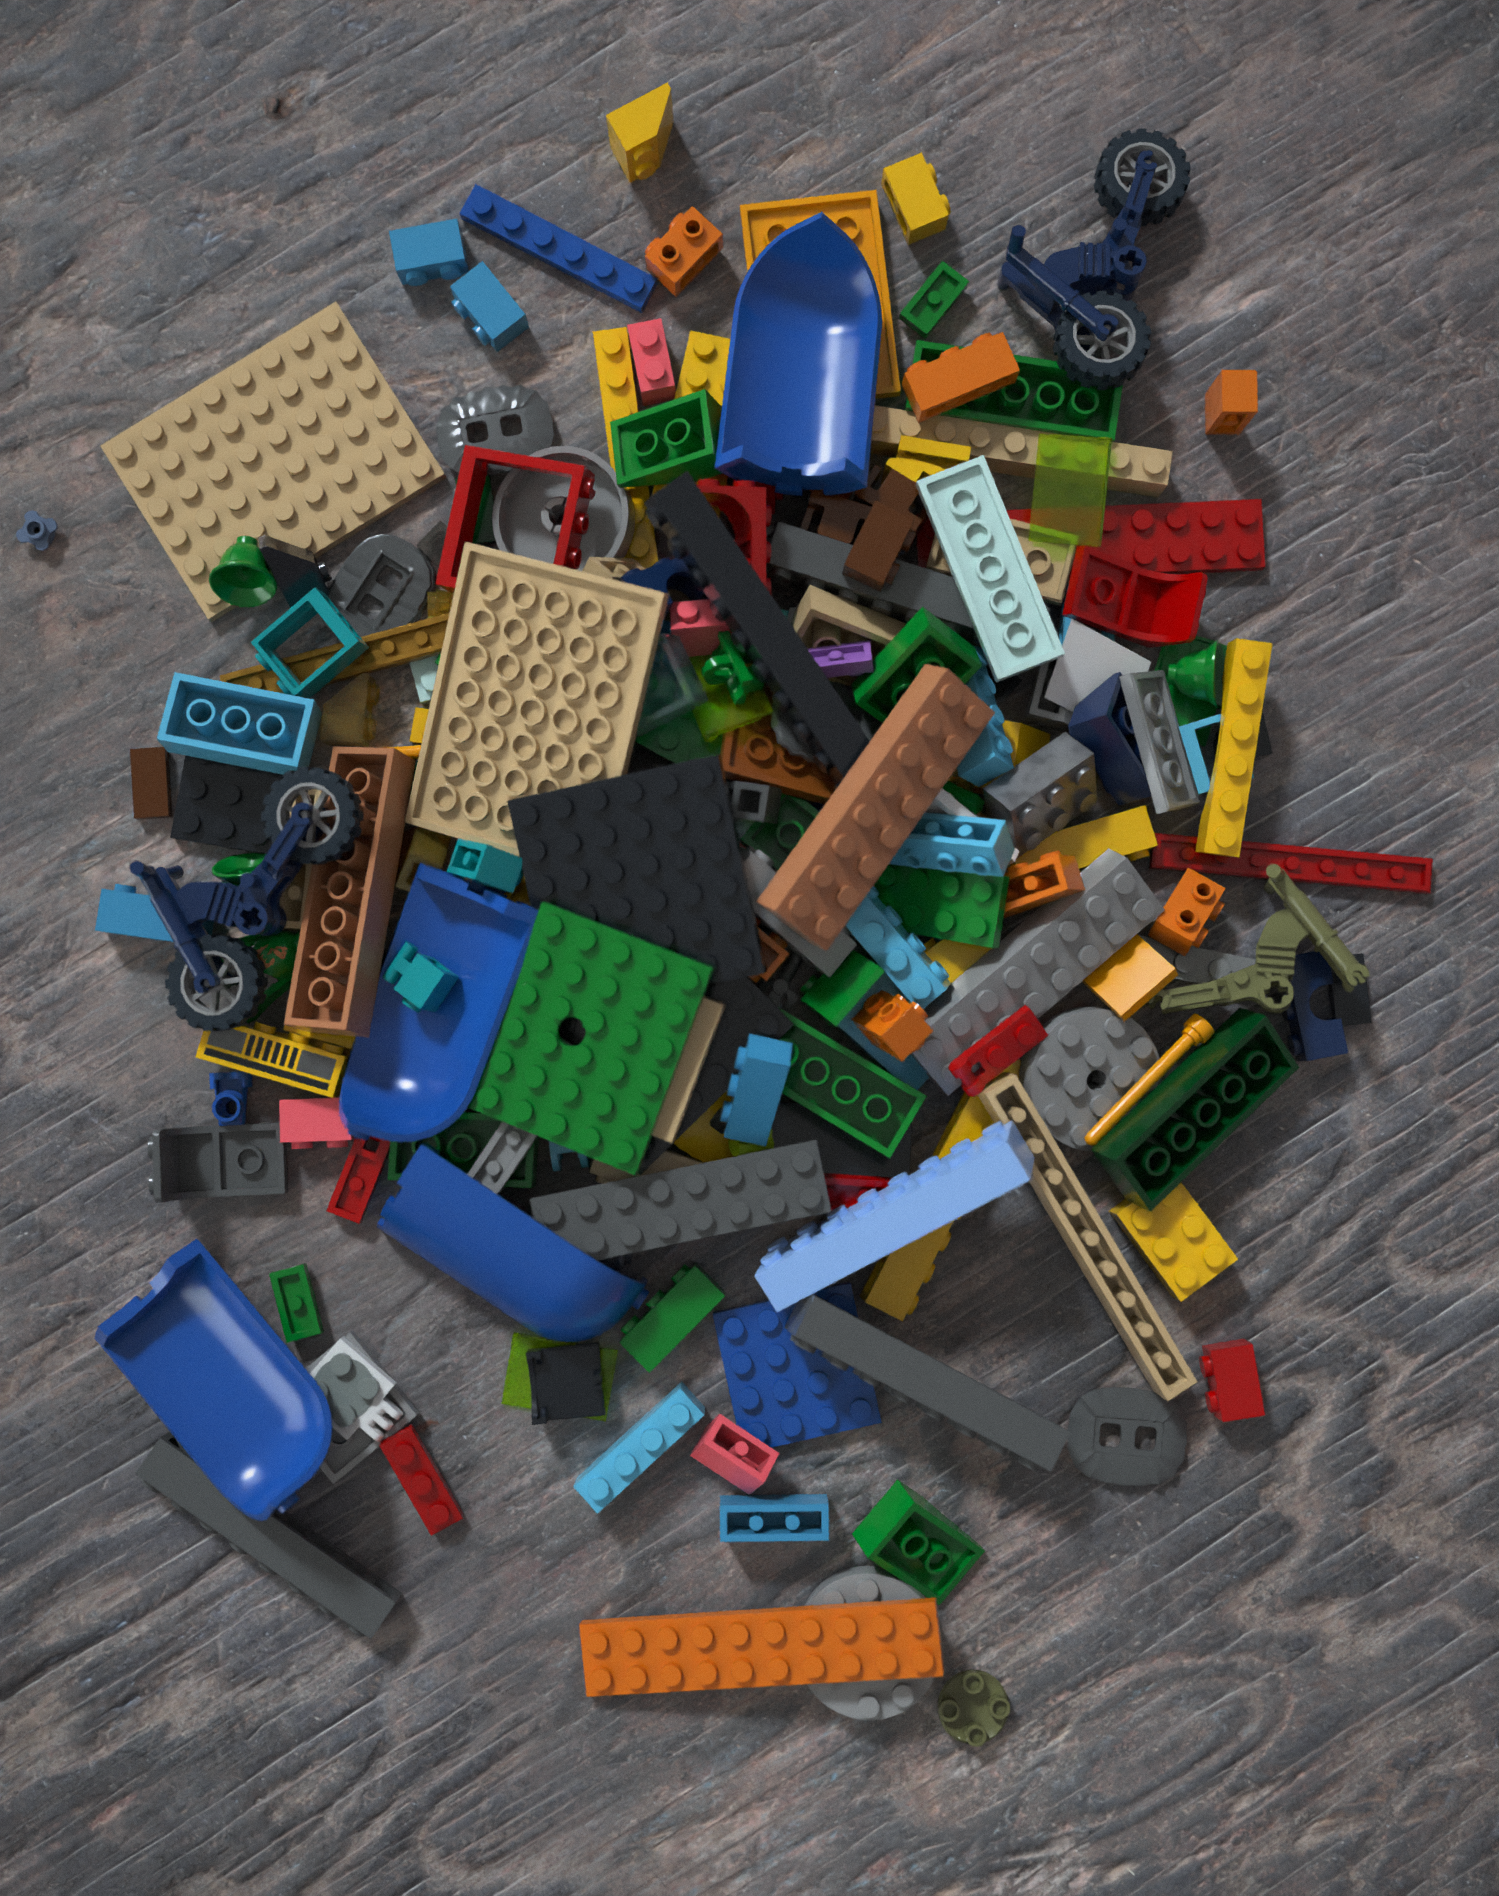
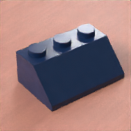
[1068,672,1151,806]

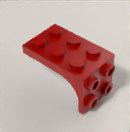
[697,479,771,594]
[1062,545,1208,648]

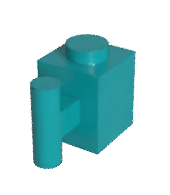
[382,941,459,1013]

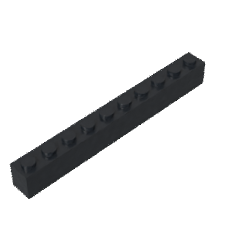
[644,471,870,791]

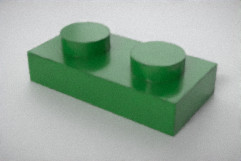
[899,261,969,339]
[269,1263,324,1343]

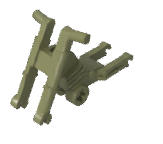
[1147,864,1370,1015]

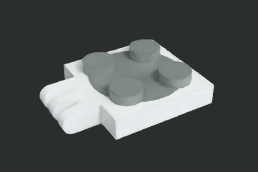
[310,1336,403,1442]

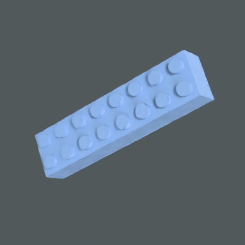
[754,1121,1035,1312]

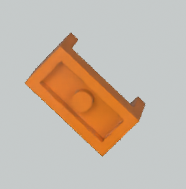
[1205,370,1258,435]

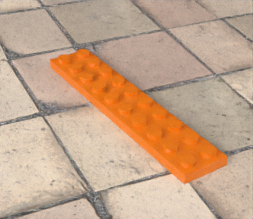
[579,1598,944,1697]

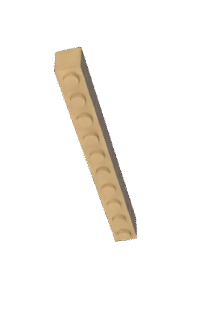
[870,406,1173,498]
[978,1072,1197,1401]

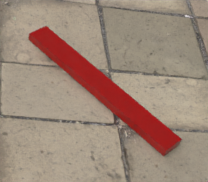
[1149,833,1433,894]

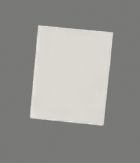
[1044,618,1151,712]

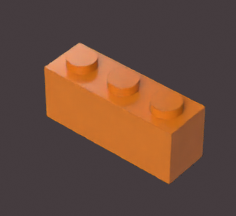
[902,332,1020,423]

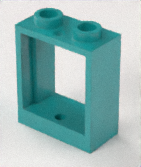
[251,587,369,699]

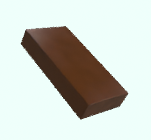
[130,747,172,820]

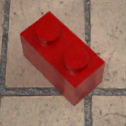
[1199,1339,1265,1422]

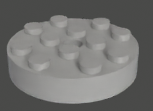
[492,446,635,571]
[1019,1006,1162,1151]
[804,1566,935,1720]

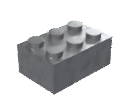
[983,732,1098,858]

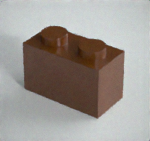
[842,500,916,592]

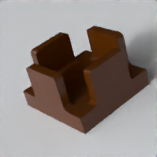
[853,465,928,549]
[801,490,872,545]

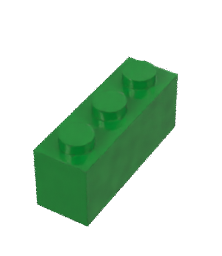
[619,1262,726,1373]

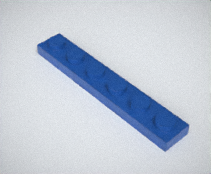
[459,184,658,313]

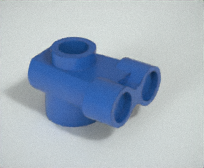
[209,1071,253,1126]

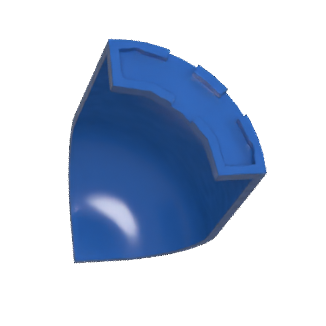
[715,212,882,496]
[339,862,539,1142]
[377,1143,649,1342]
[95,1239,332,1521]

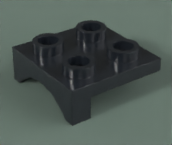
[526,1342,606,1425]

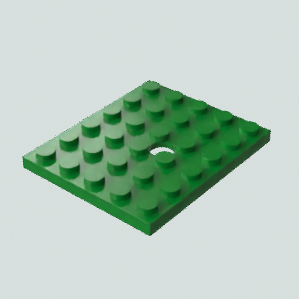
[468,902,715,1175]

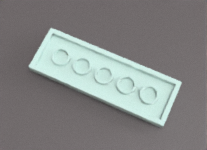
[916,455,1065,683]

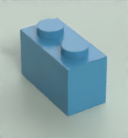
[389,219,469,286]
[450,261,529,352]

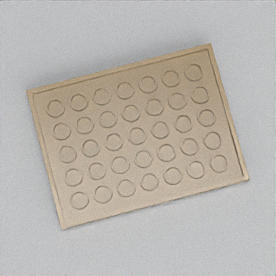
[100,301,447,622]
[405,542,669,857]

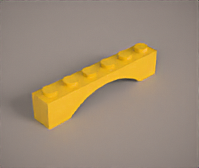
[1195,638,1273,857]

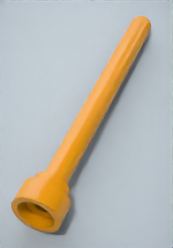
[1085,1013,1215,1146]

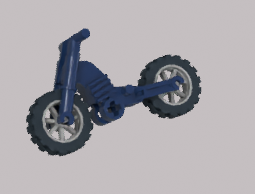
[997,129,1191,390]
[130,767,364,1031]

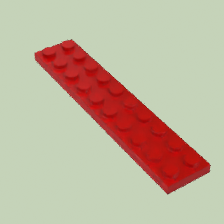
[915,499,1265,579]

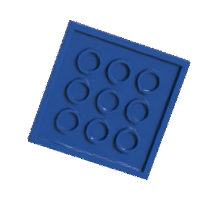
[712,1281,882,1448]

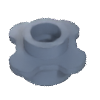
[16,510,58,551]

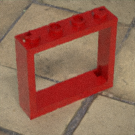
[435,445,596,592]

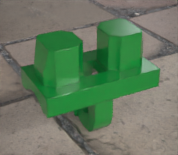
[701,631,764,705]

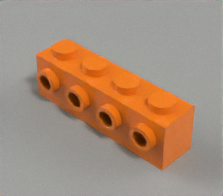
[1003,851,1085,919]

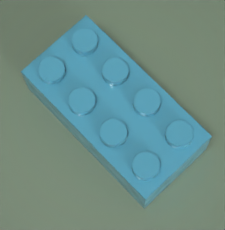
[157,672,322,775]

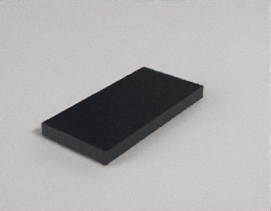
[772,1102,912,1177]

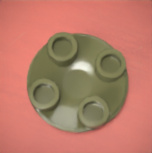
[937,1670,1010,1747]

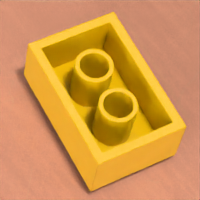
[1109,1182,1238,1302]

